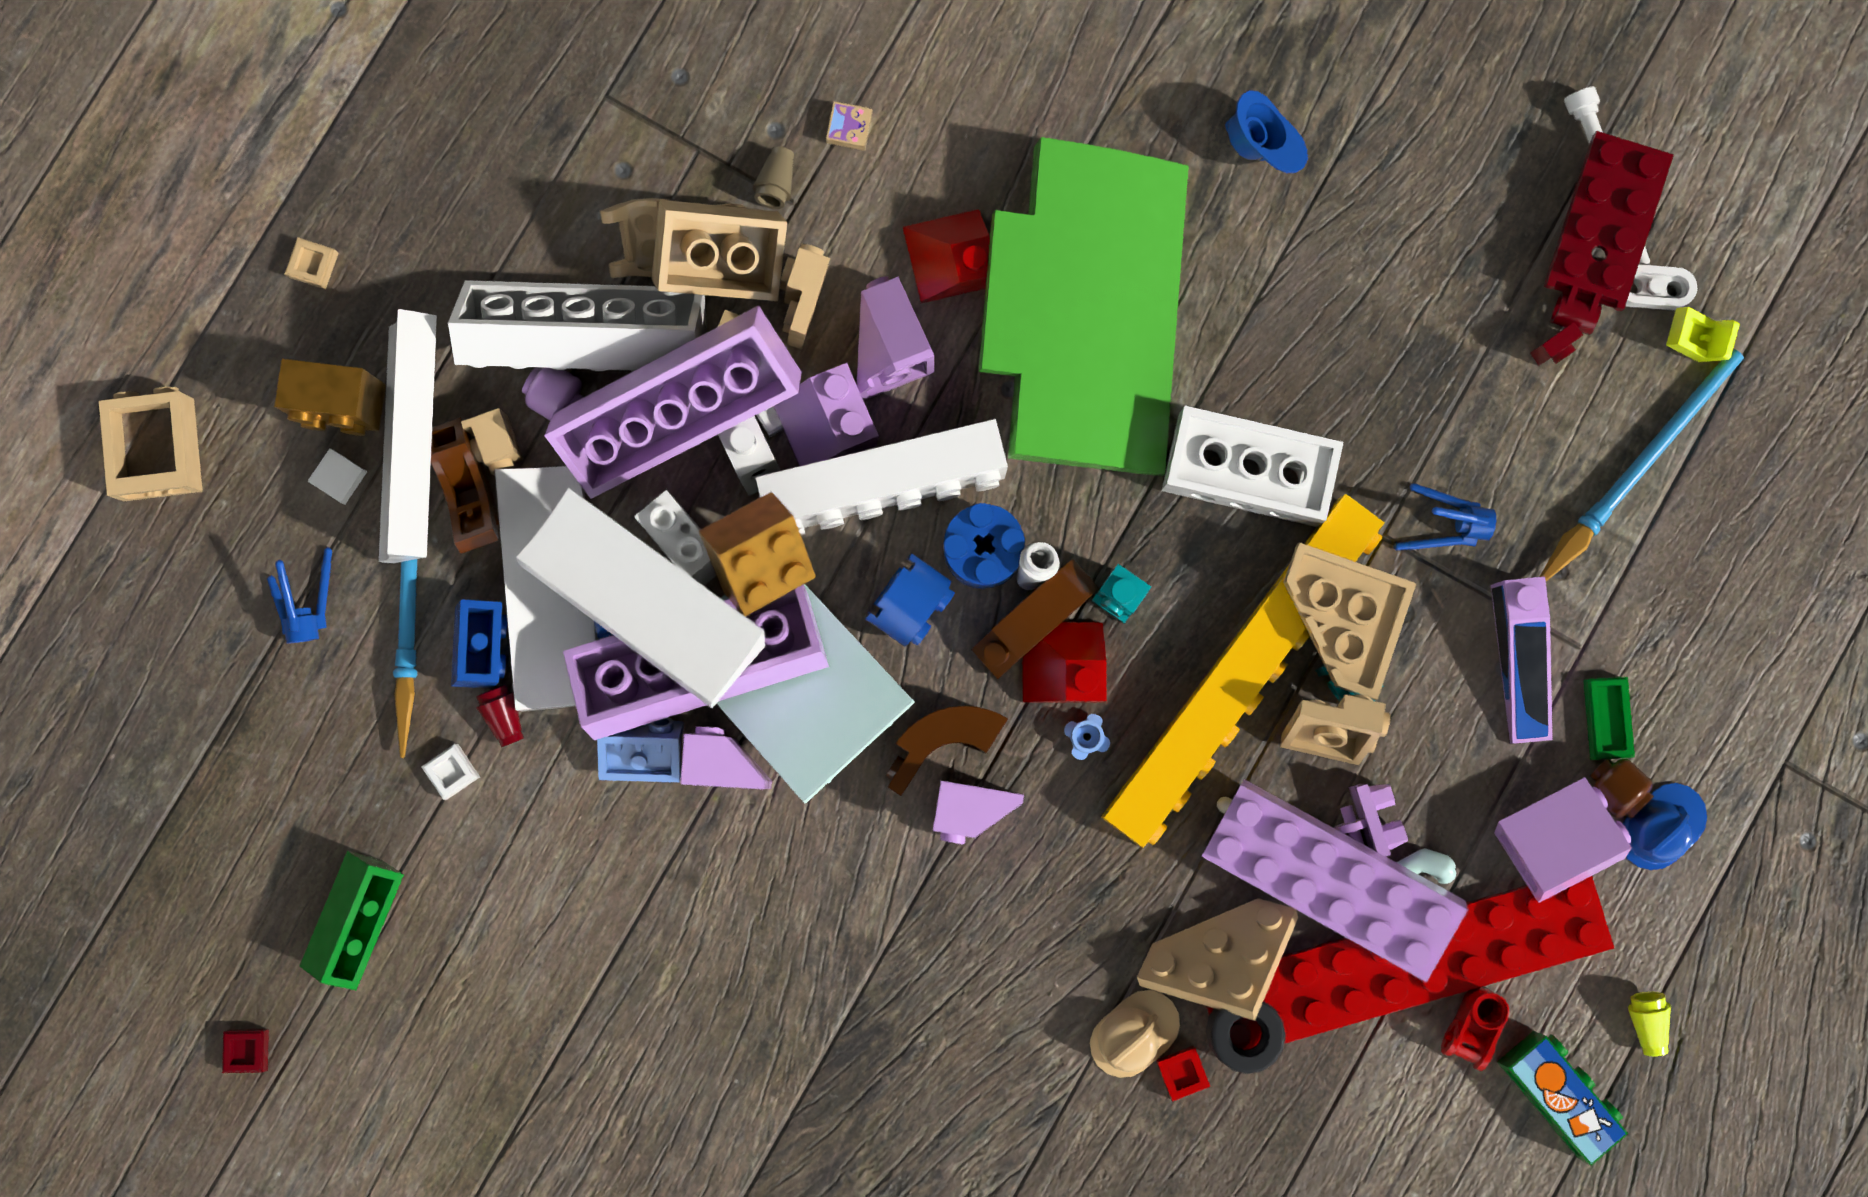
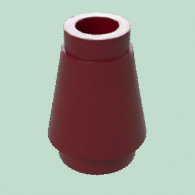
[476,684,524,747]

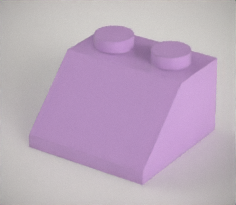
[774,363,879,466]
[681,727,772,789]
[933,781,1024,844]

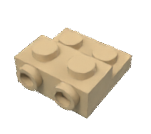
[779,244,830,350]
[1280,694,1390,765]

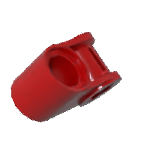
[1441,987,1510,1071]

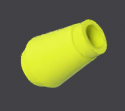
[1628,991,1671,1056]

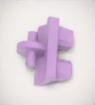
[1334,784,1408,857]

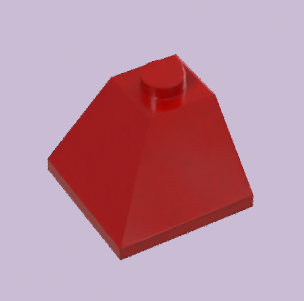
[903,209,990,304]
[1022,622,1107,703]

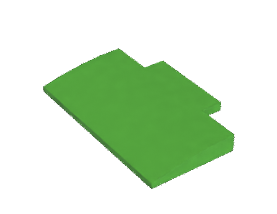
[979,137,1189,476]

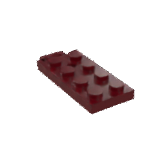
[1544,131,1674,335]

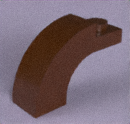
[431,417,499,554]
[971,559,1100,679]
[886,706,1008,796]

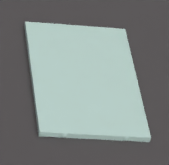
[716,584,915,804]

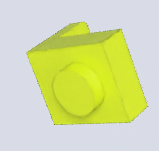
[1666,307,1740,362]

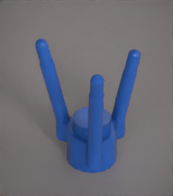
[1393,483,1496,551]
[267,547,332,644]

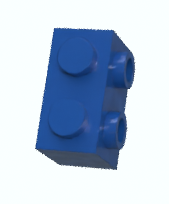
[451,599,507,688]

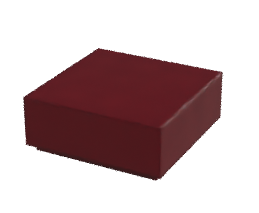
[222,1029,269,1073]

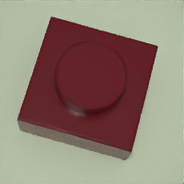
[1530,323,1583,366]

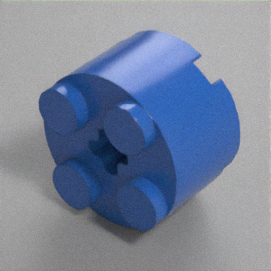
[943,503,1025,589]
[865,553,955,647]

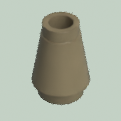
[753,146,794,209]

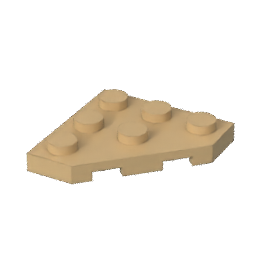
[1283,542,1417,700]
[1137,898,1298,1020]

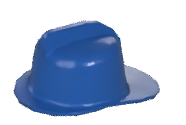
[1225,91,1308,173]
[1622,783,1707,870]

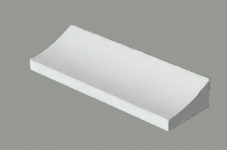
[379,309,437,563]
[495,466,598,712]
[516,487,765,708]

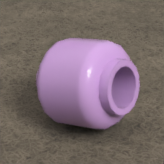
[522,367,584,421]

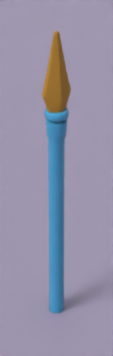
[1539,349,1744,581]
[393,559,418,758]

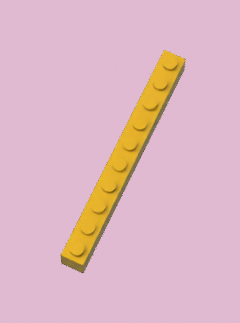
[1101,494,1385,848]

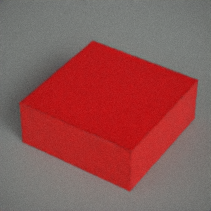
[1156,1046,1211,1102]

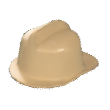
[1090,990,1180,1078]

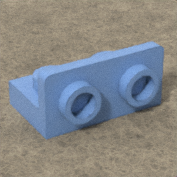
[597,717,684,783]

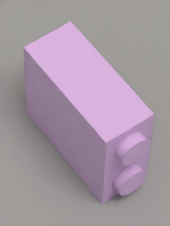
[1494,778,1632,903]

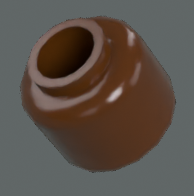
[1590,758,1654,819]

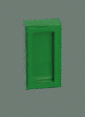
[1583,677,1635,760]

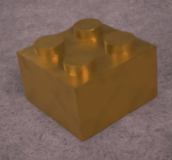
[274,359,386,436]
[699,492,816,616]

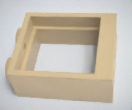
[99,387,203,501]

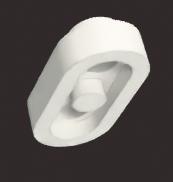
[1626,264,1697,310]

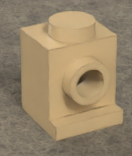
[461,408,523,475]

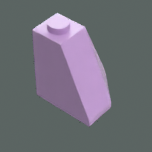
[857,276,934,401]

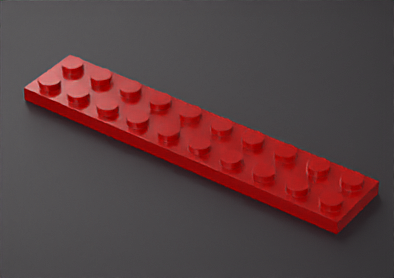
[1206,876,1615,1050]

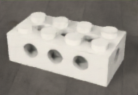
[1161,406,1344,527]

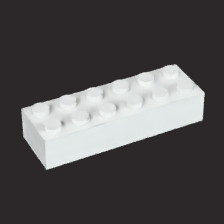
[448,280,707,371]
[755,419,1008,535]

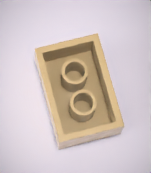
[652,200,787,301]

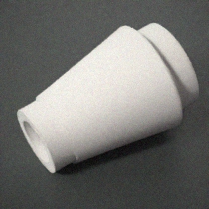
[1016,542,1059,590]

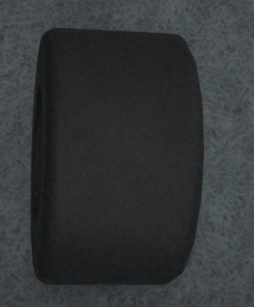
[1206,1001,1286,1074]

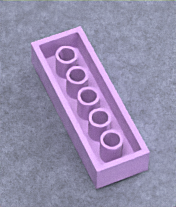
[544,305,802,499]
[563,584,829,740]
[1202,779,1468,982]

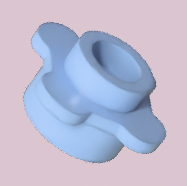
[1064,714,1110,760]

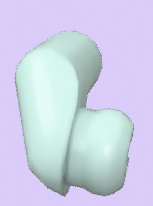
[1396,848,1456,884]

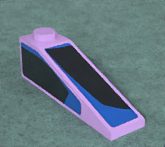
[1491,576,1552,744]

